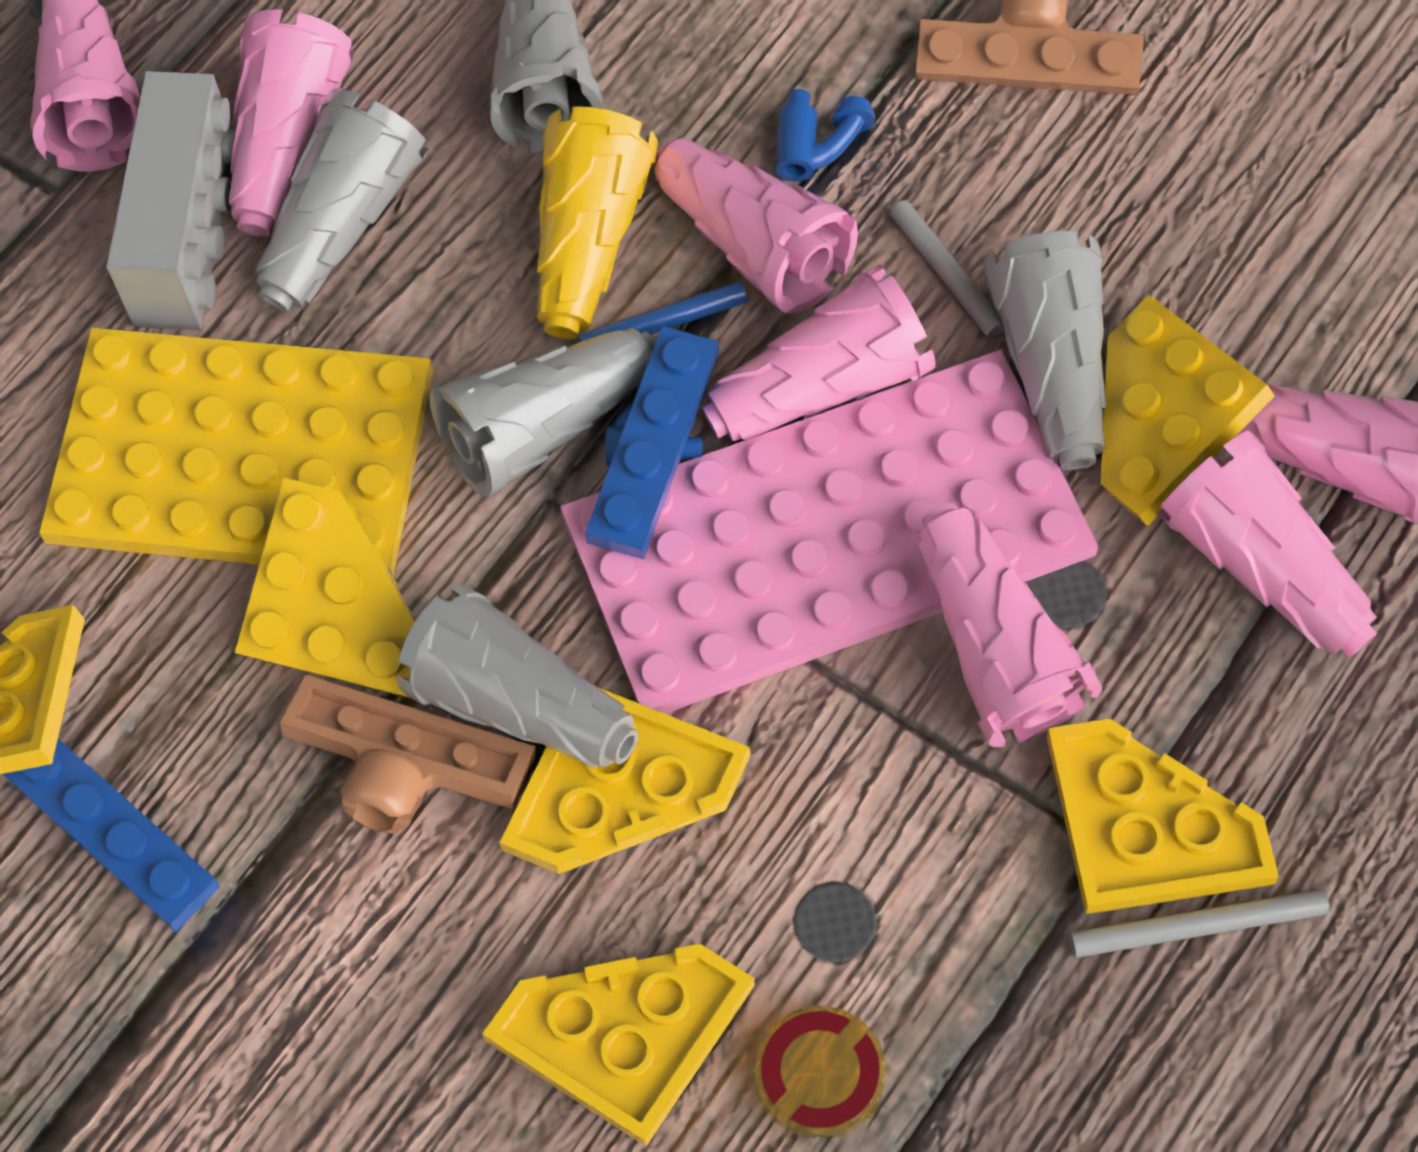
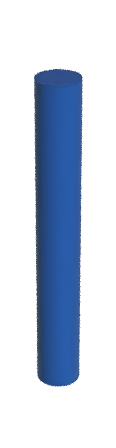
[578,281,748,342]

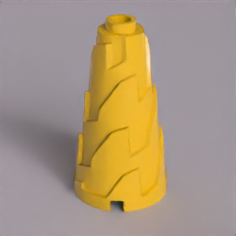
[537,107,658,339]

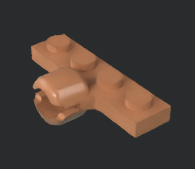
[916,0,1144,95]
[280,674,536,834]

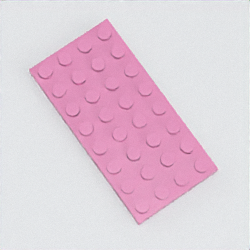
[560,350,1098,714]

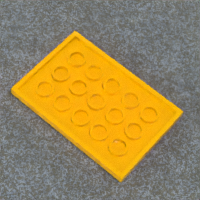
[39,328,433,578]

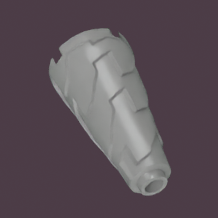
[489,0,603,153]
[256,88,429,312]
[983,231,1106,470]
[430,328,656,497]
[397,585,638,768]

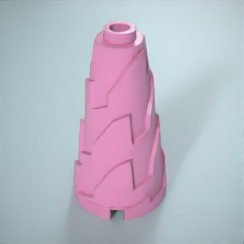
[30,0,140,172]
[228,9,355,237]
[654,138,858,314]
[701,265,935,442]
[1233,384,1418,524]
[1157,431,1378,658]
[918,503,1102,747]

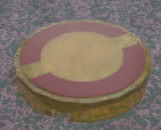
[755,1005,886,1139]

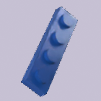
[585,326,719,559]
[2,739,220,933]

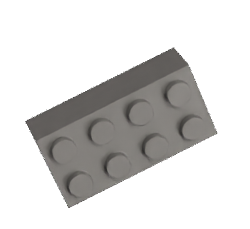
[107,71,235,330]

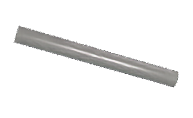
[1070,889,1329,958]

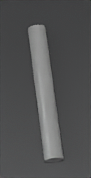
[890,200,1004,339]

